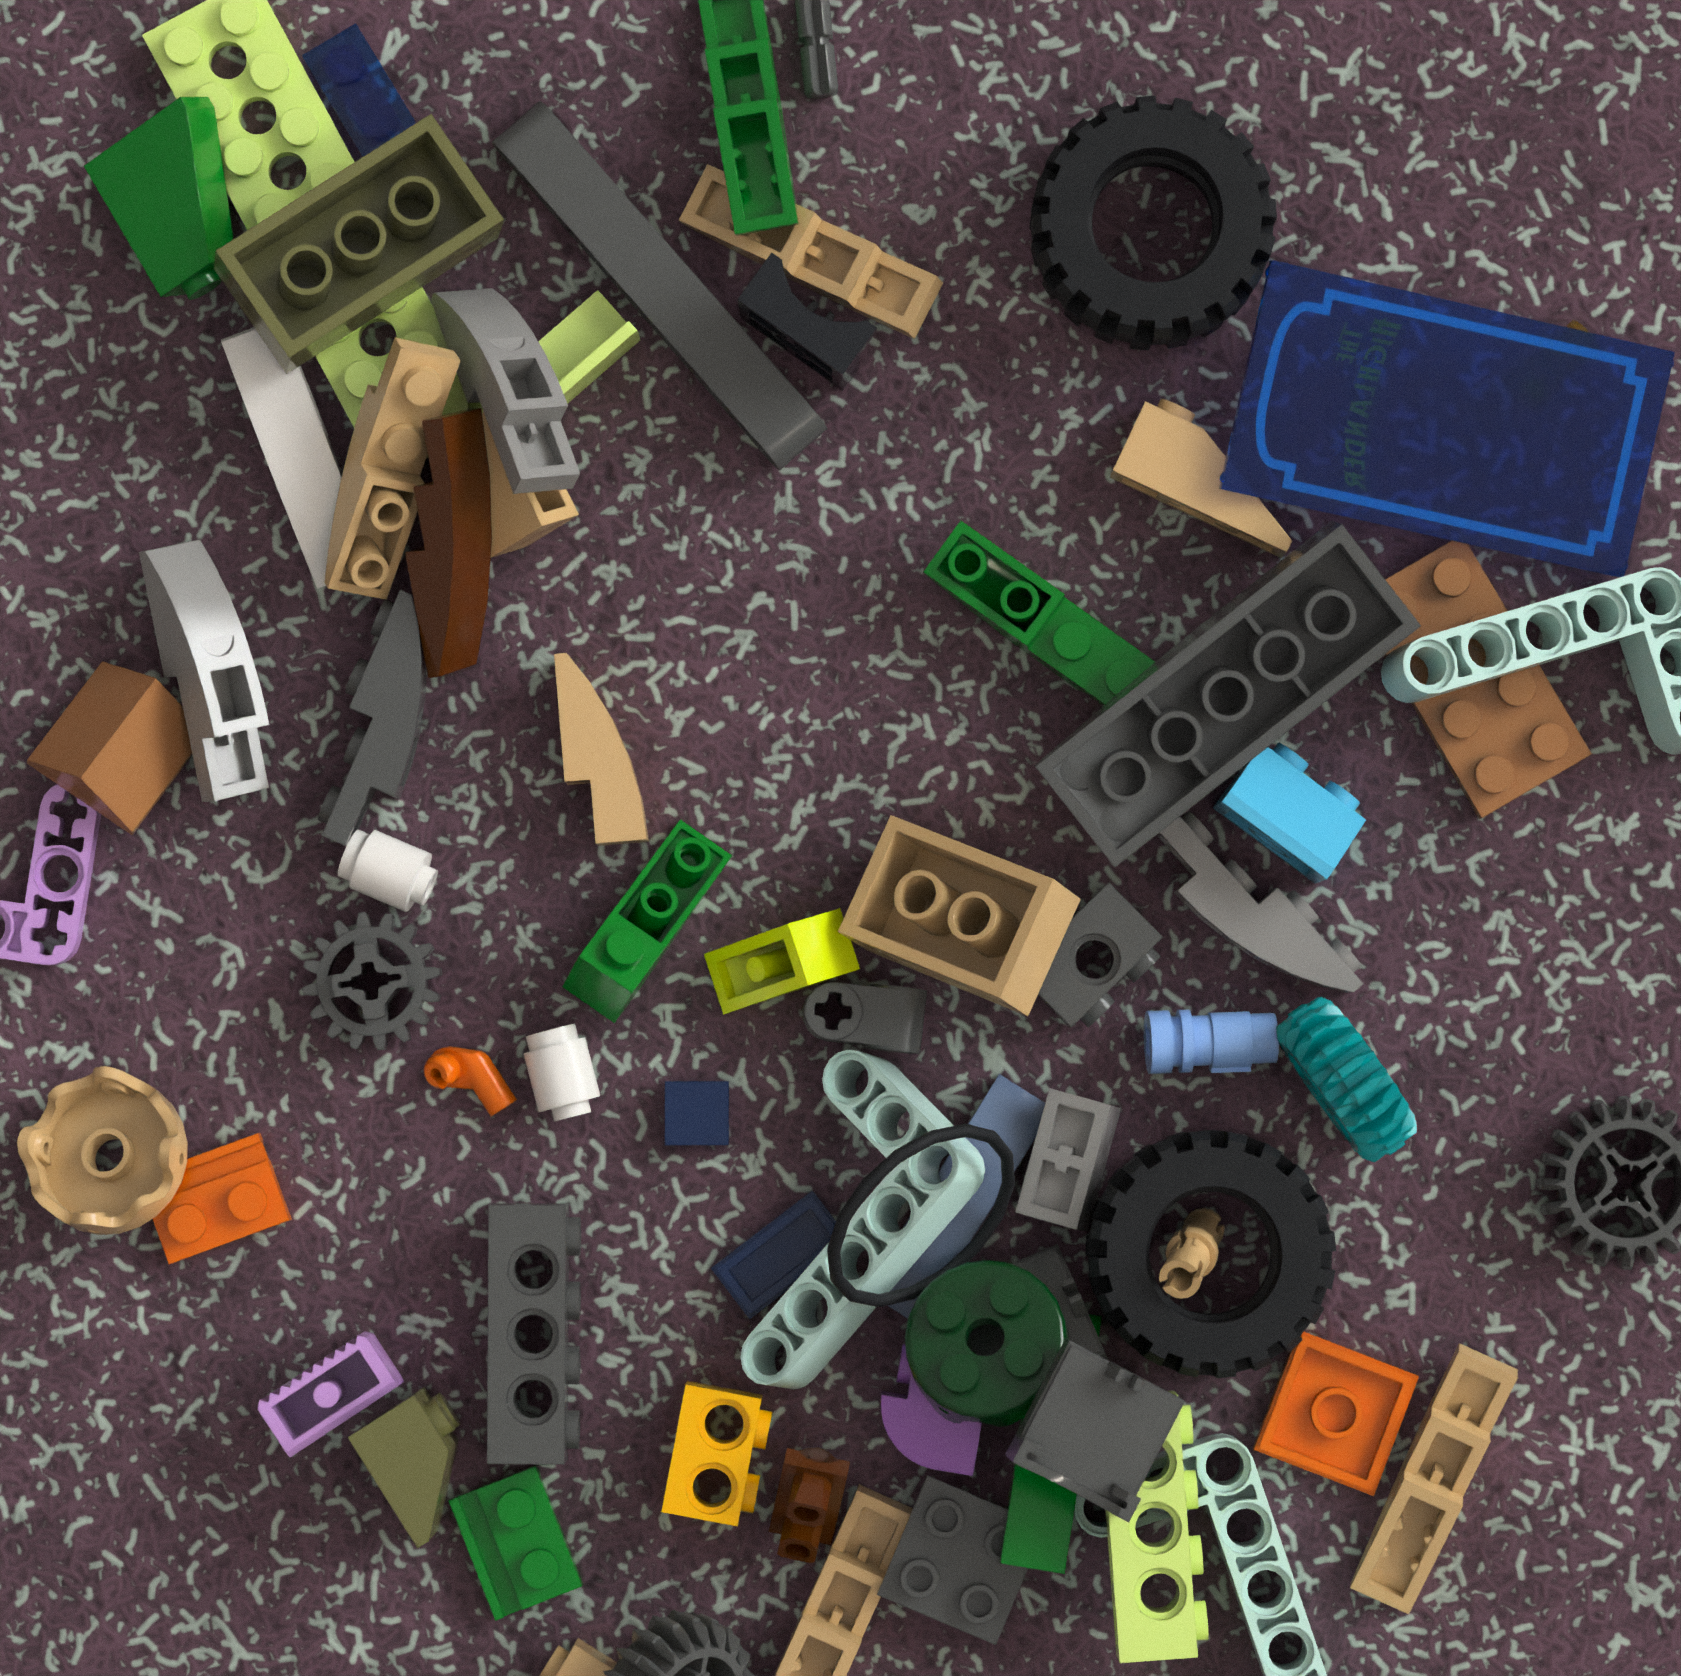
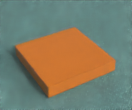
[1252,1332,1419,1496]

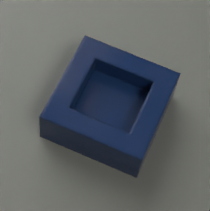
[665,1081,729,1145]

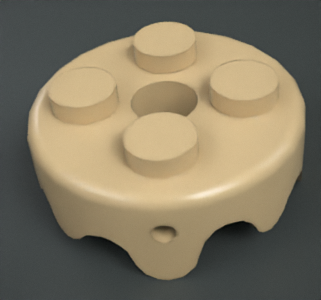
[17,1066,188,1235]

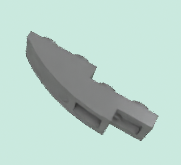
[431,288,580,494]
[139,540,270,802]
[1156,811,1364,993]

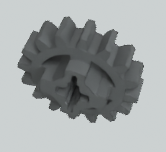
[302,912,443,1050]

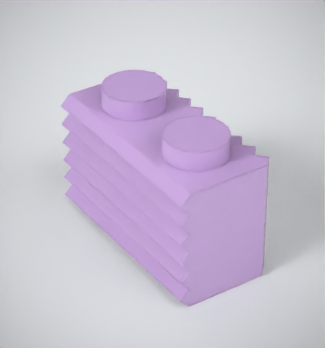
[258,1331,404,1457]

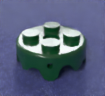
[905,1260,1069,1427]

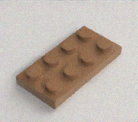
[1384,534,1592,819]

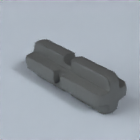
[795,0,838,99]

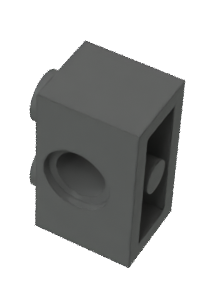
[1037,882,1163,1028]

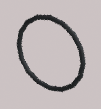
[827,1124,1015,1307]

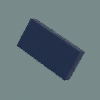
[711,1190,836,1319]

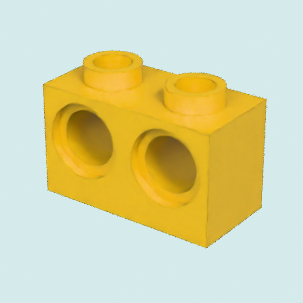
[661,1381,772,1527]

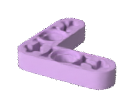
[0,784,101,965]

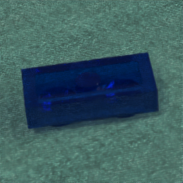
[302,23,416,157]

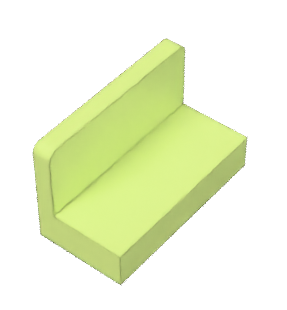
[538,290,640,404]

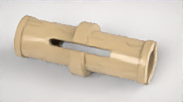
[1159,1208,1225,1299]

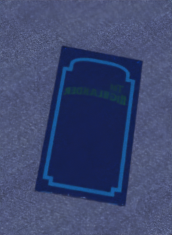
[1219,260,1675,578]

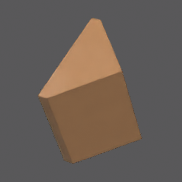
[27,661,192,835]

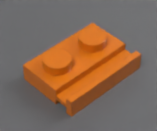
[153,1133,292,1264]

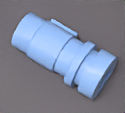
[1144,1009,1279,1074]

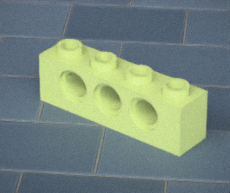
[1105,1390,1209,1663]

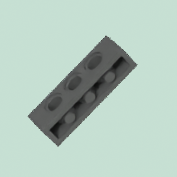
[487,1203,581,1464]

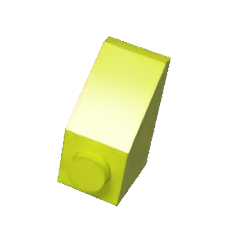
[704,908,860,1015]

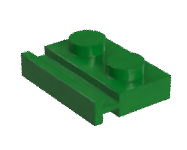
[449,1465,583,1621]

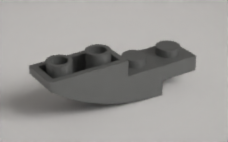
[318,590,426,846]

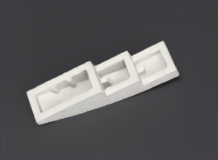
[221,327,342,589]

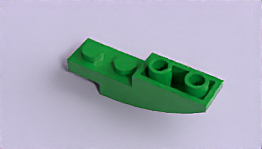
[923,520,1155,706]

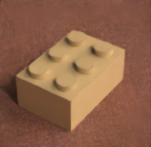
[838,815,1081,1016]

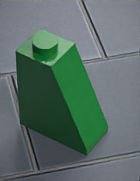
[84,97,233,300]

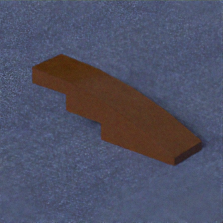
[405,408,492,678]

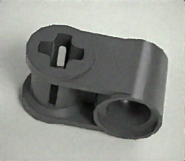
[802,982,927,1054]

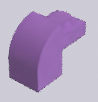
[880,1344,982,1476]

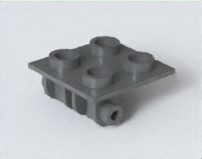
[877,1475,1028,1645]

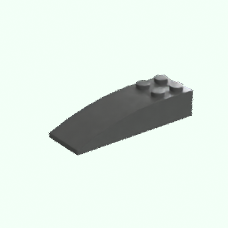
[1034,521,1421,867]

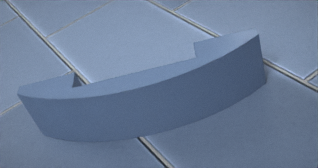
[887,1074,1045,1319]

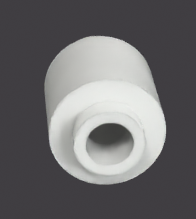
[338,830,438,912]
[523,1023,600,1122]

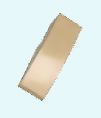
[554,653,649,846]

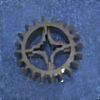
[1536,1096,1681,1270]
[603,1610,755,1676]

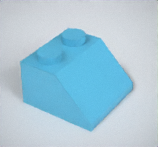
[1213,742,1366,883]

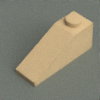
[1110,399,1292,558]

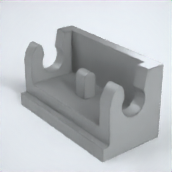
[1015,1088,1121,1231]

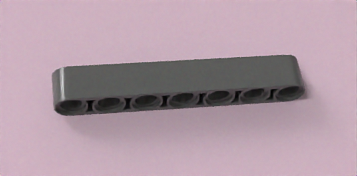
[492,101,828,470]

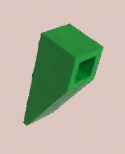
[562,820,732,1023]

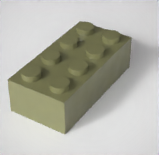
[214,114,504,374]

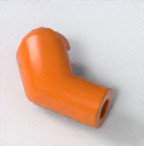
[424,1046,517,1117]

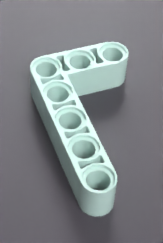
[1381,567,1681,755]
[740,1050,985,1389]
[1074,1433,1327,1676]

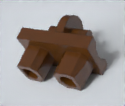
[768,1447,850,1563]

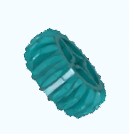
[1276,997,1417,1162]

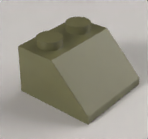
[348,1387,460,1548]

